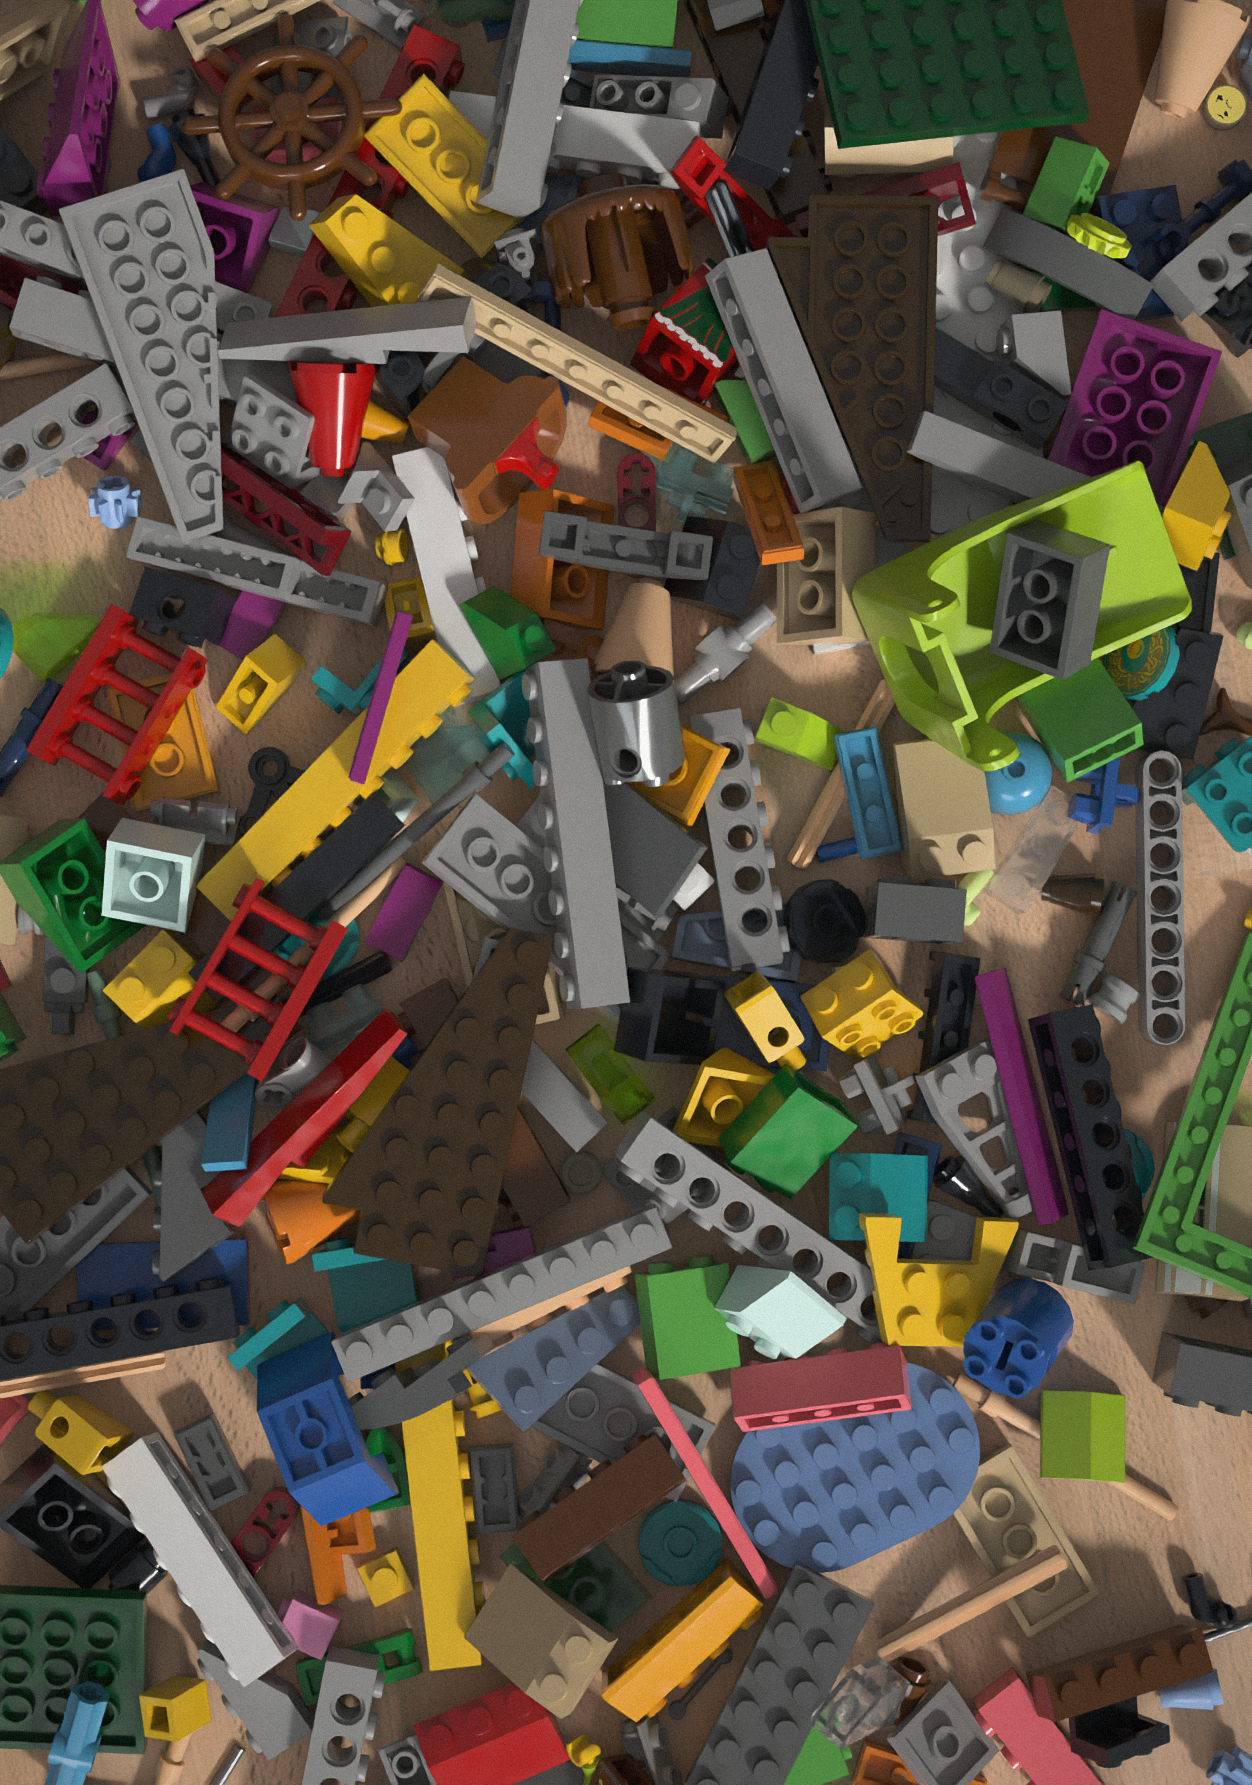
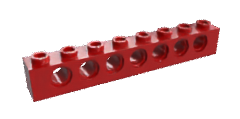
[275,24,465,317]

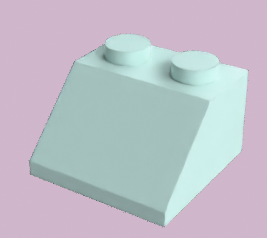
[101,818,206,932]
[714,1265,847,1359]

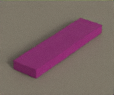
[348,611,413,785]

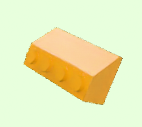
[601,1557,764,1722]

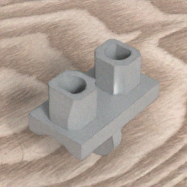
[839,1054,916,1135]

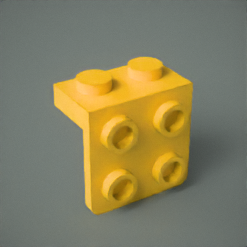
[800,949,923,1059]

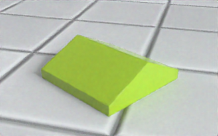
[1040,1390,1125,1483]

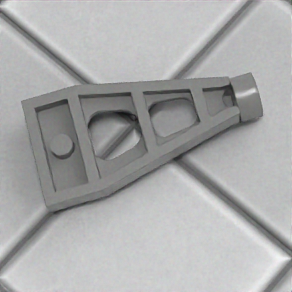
[915,1039,1034,1219]

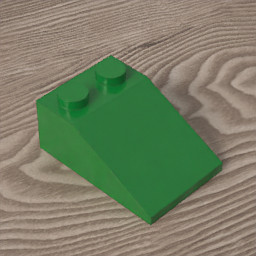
[0,818,146,973]

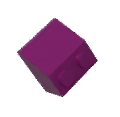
[190,182,279,294]

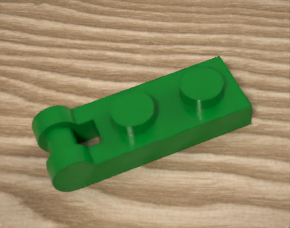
[295,1628,423,1706]

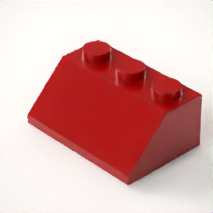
[413,1683,571,1785]

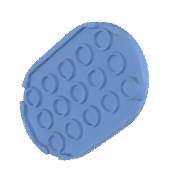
[730,1362,980,1573]

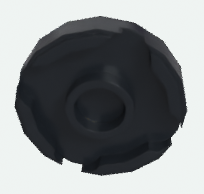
[783,879,865,964]

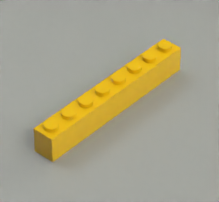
[196,639,476,921]
[395,1338,485,1671]

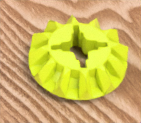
[1066,213,1132,258]

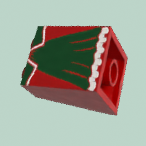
[630,257,739,406]

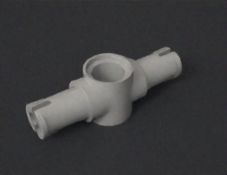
[674,602,777,704]

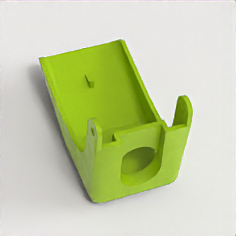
[852,461,1192,771]

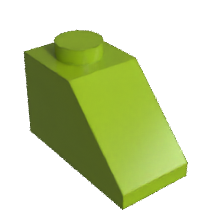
[754,697,846,772]

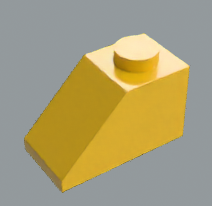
[215,634,307,735]

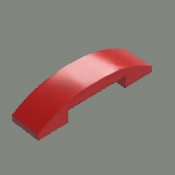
[670,136,796,251]

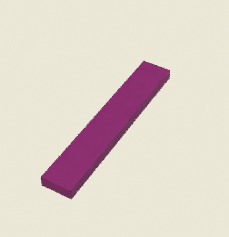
[974,968,1069,1225]

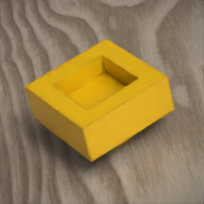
[357,1547,415,1607]

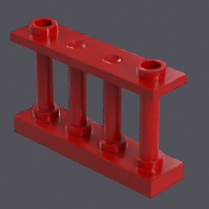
[26,603,208,806]
[167,878,348,1082]

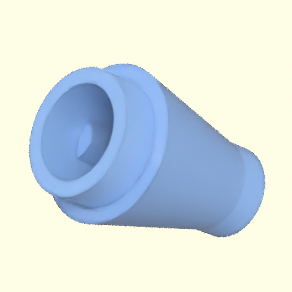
[1159,1669,1224,1710]

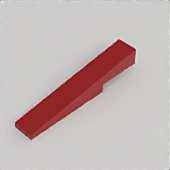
[201,1008,408,1227]

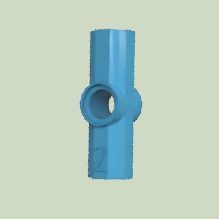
[45,1681,110,1785]

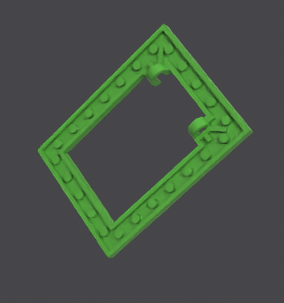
[1132,932,1252,1299]

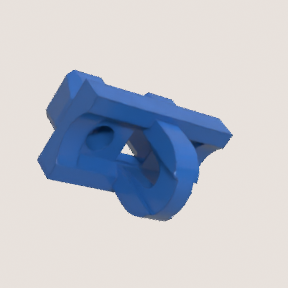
[1067,757,1141,834]

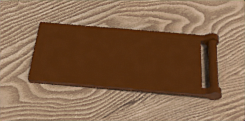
[977,0,1167,216]

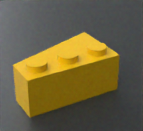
[308,194,465,307]

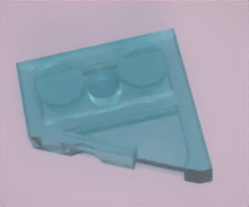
[404,723,490,804]

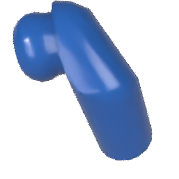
[137,124,177,182]

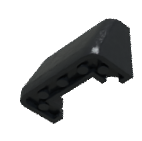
[374,257,536,421]

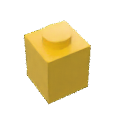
[139,1675,212,1742]

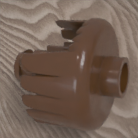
[539,173,694,330]

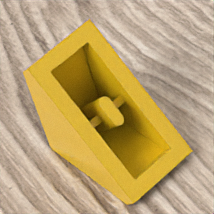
[385,576,437,647]

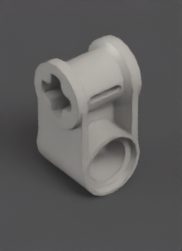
[255,1036,334,1109]

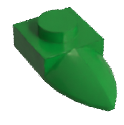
[365,1427,411,1513]

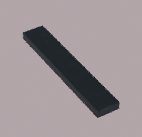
[188,793,405,1005]

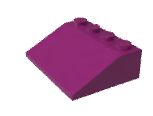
[37,0,120,216]
[1048,309,1222,515]

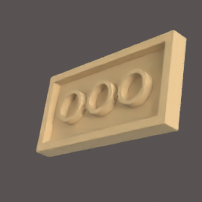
[953,1443,1101,1638]

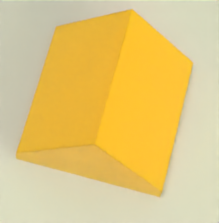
[673,1047,775,1147]

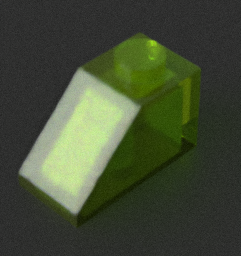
[12,613,102,683]
[565,1023,657,1126]

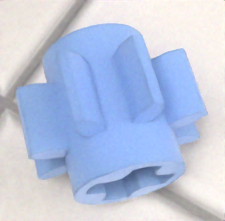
[88,476,142,529]
[1206,1746,1252,1785]

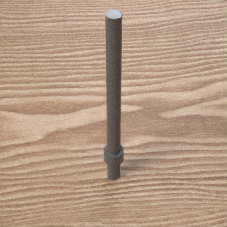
[318,742,515,920]

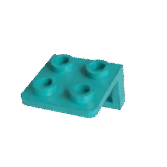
[311,644,410,718]
[468,662,537,789]
[1182,736,1252,853]
[311,1237,419,1332]
[227,1297,330,1380]

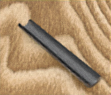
[210,1744,246,1785]

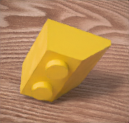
[1162,441,1231,571]
[102,929,218,1029]

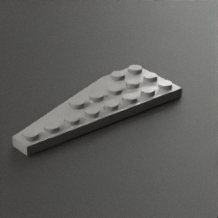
[59,169,223,544]

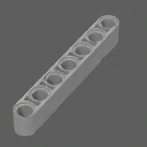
[1135,751,1185,1045]

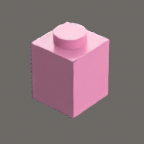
[277,1589,344,1660]

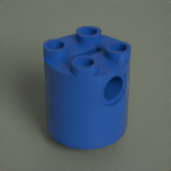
[963,1278,1074,1398]

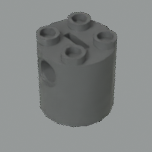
[587,661,686,787]

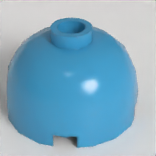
[985,731,1053,816]

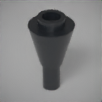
[166,109,221,187]
[934,1155,1004,1218]

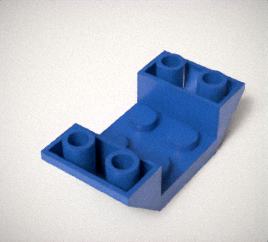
[257,1331,399,1526]

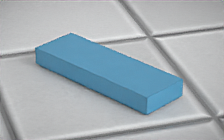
[568,39,692,78]
[833,726,903,860]
[201,1073,260,1172]

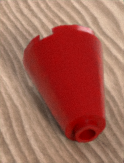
[289,361,376,477]

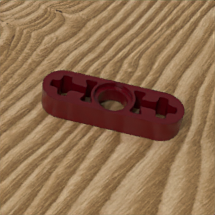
[617,453,656,578]
[231,1486,300,1578]

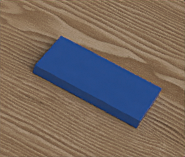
[76,1238,250,1330]

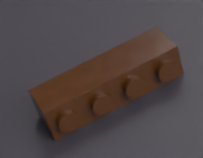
[512,1434,687,1583]
[1026,1625,1214,1722]

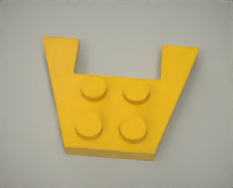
[858,1213,1019,1347]

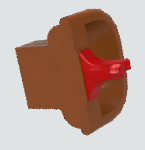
[408,356,567,524]

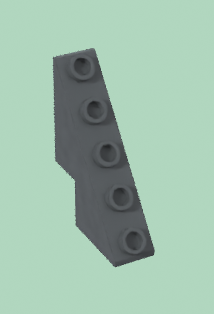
[152,1111,235,1282]

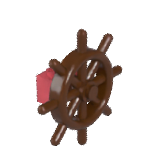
[181,14,402,221]

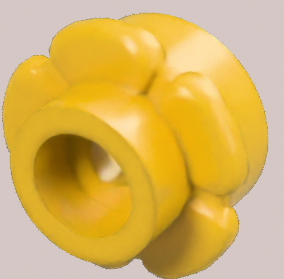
[375,528,409,566]

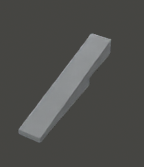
[217,296,477,364]
[907,411,1165,517]
[126,516,388,628]

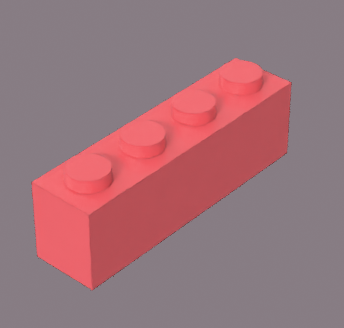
[730,1343,912,1432]
[972,1667,1104,1785]

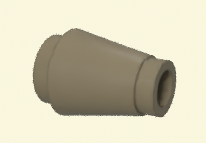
[985,260,1052,314]

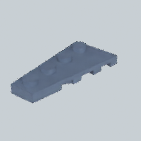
[466,1285,640,1433]

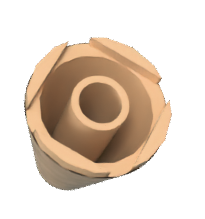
[1155,0,1250,119]
[590,578,674,682]

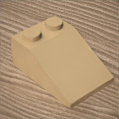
[893,738,996,879]
[464,1563,618,1719]

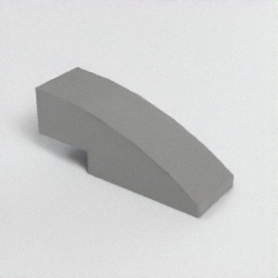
[521,1039,608,1152]
[1001,1228,1146,1304]

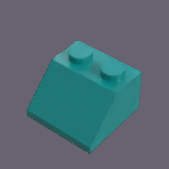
[829,1153,928,1242]

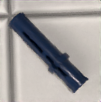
[0,677,63,798]

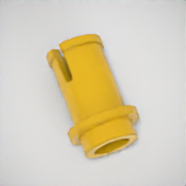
[463,1370,502,1418]

